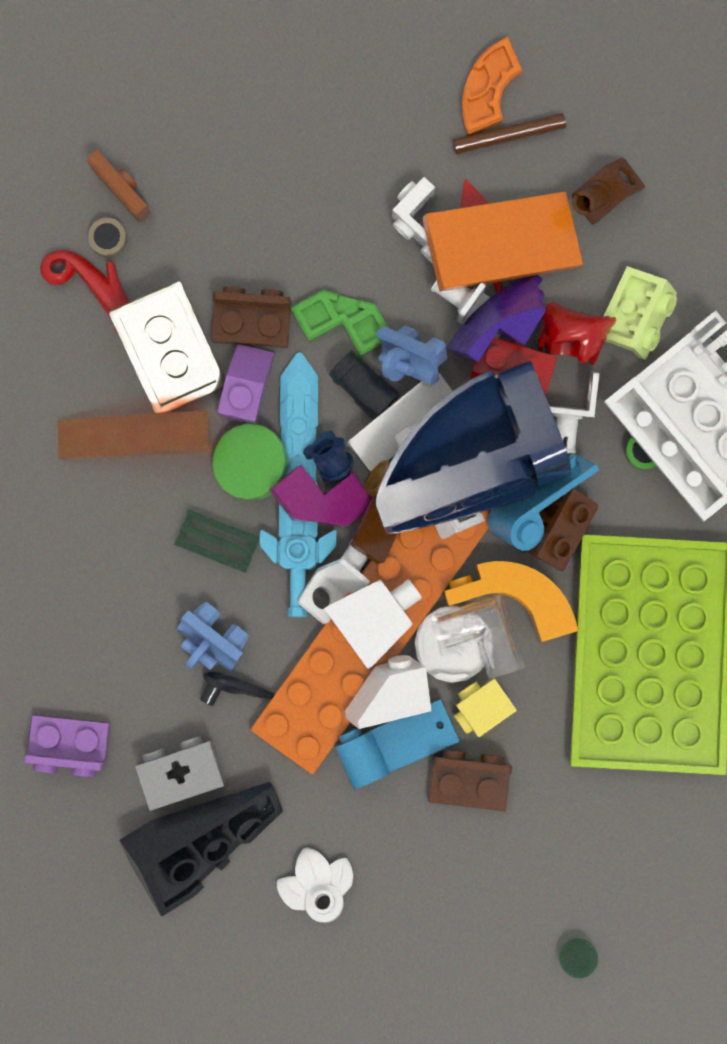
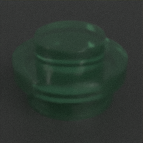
[559,938,598,978]

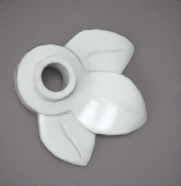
[276,847,353,923]

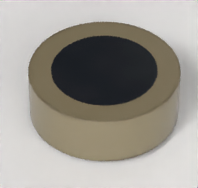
[88,217,127,258]

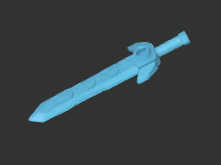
[260,352,337,618]

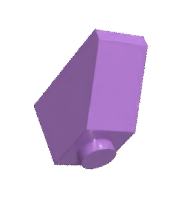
[217,344,275,425]

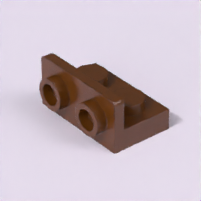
[211,286,291,348]
[511,488,598,572]
[428,749,512,812]

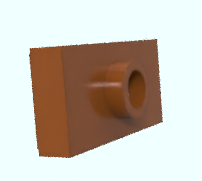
[87,149,151,222]

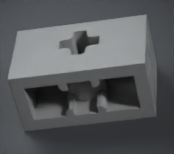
[135,736,226,811]

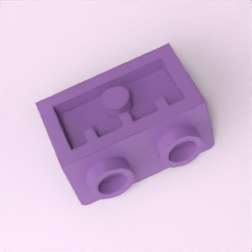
[24,715,111,777]

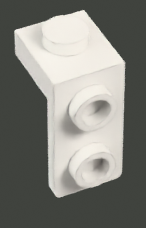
[392,177,435,264]

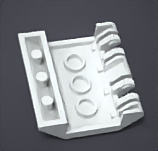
[604,311,727,522]

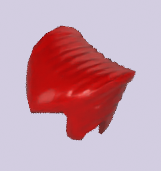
[538,302,617,366]

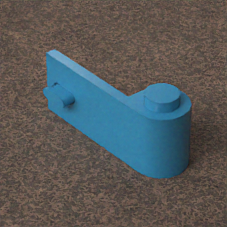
[487,453,599,551]
[335,699,460,790]

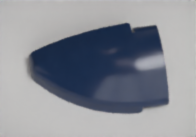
[376,360,572,534]

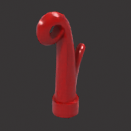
[40,250,129,335]

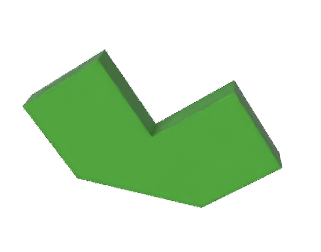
[291,290,389,357]

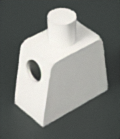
[324,579,422,669]

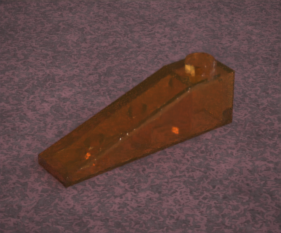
[58,411,212,459]

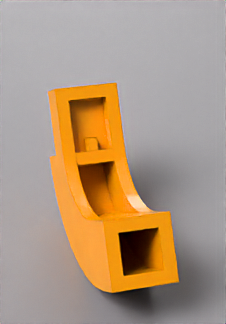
[443,561,579,642]

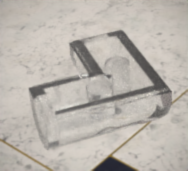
[428,594,526,679]

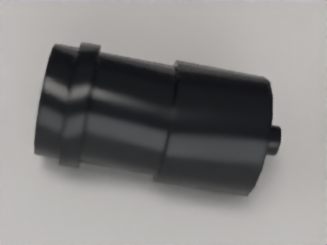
[329,351,400,420]

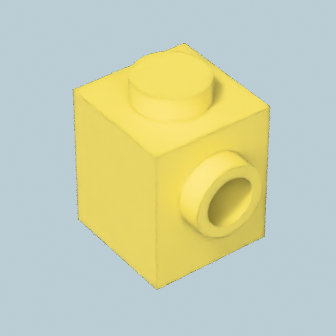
[454,678,517,737]

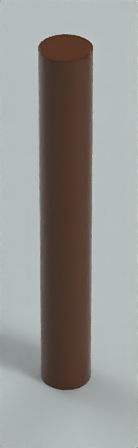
[453,113,566,154]

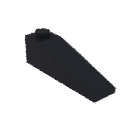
[119,782,283,917]

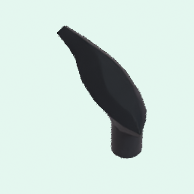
[200,672,274,706]

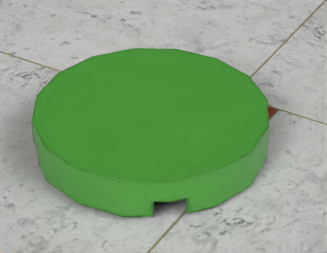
[212,423,289,501]

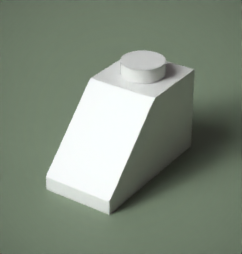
[345,655,431,729]

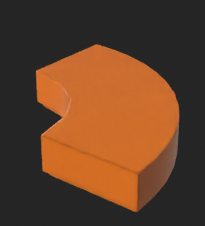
[462,37,523,136]

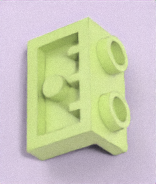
[604,266,677,360]

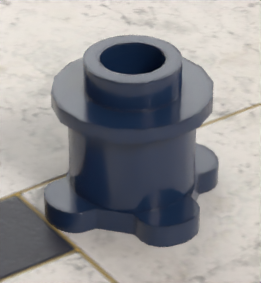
[303,430,354,482]

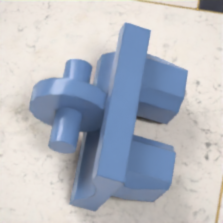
[376,325,447,386]
[176,602,249,672]

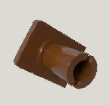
[572,158,645,224]

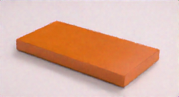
[422,191,583,292]

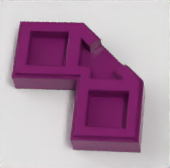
[269,465,372,527]

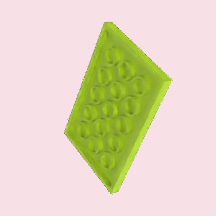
[569,535,727,775]

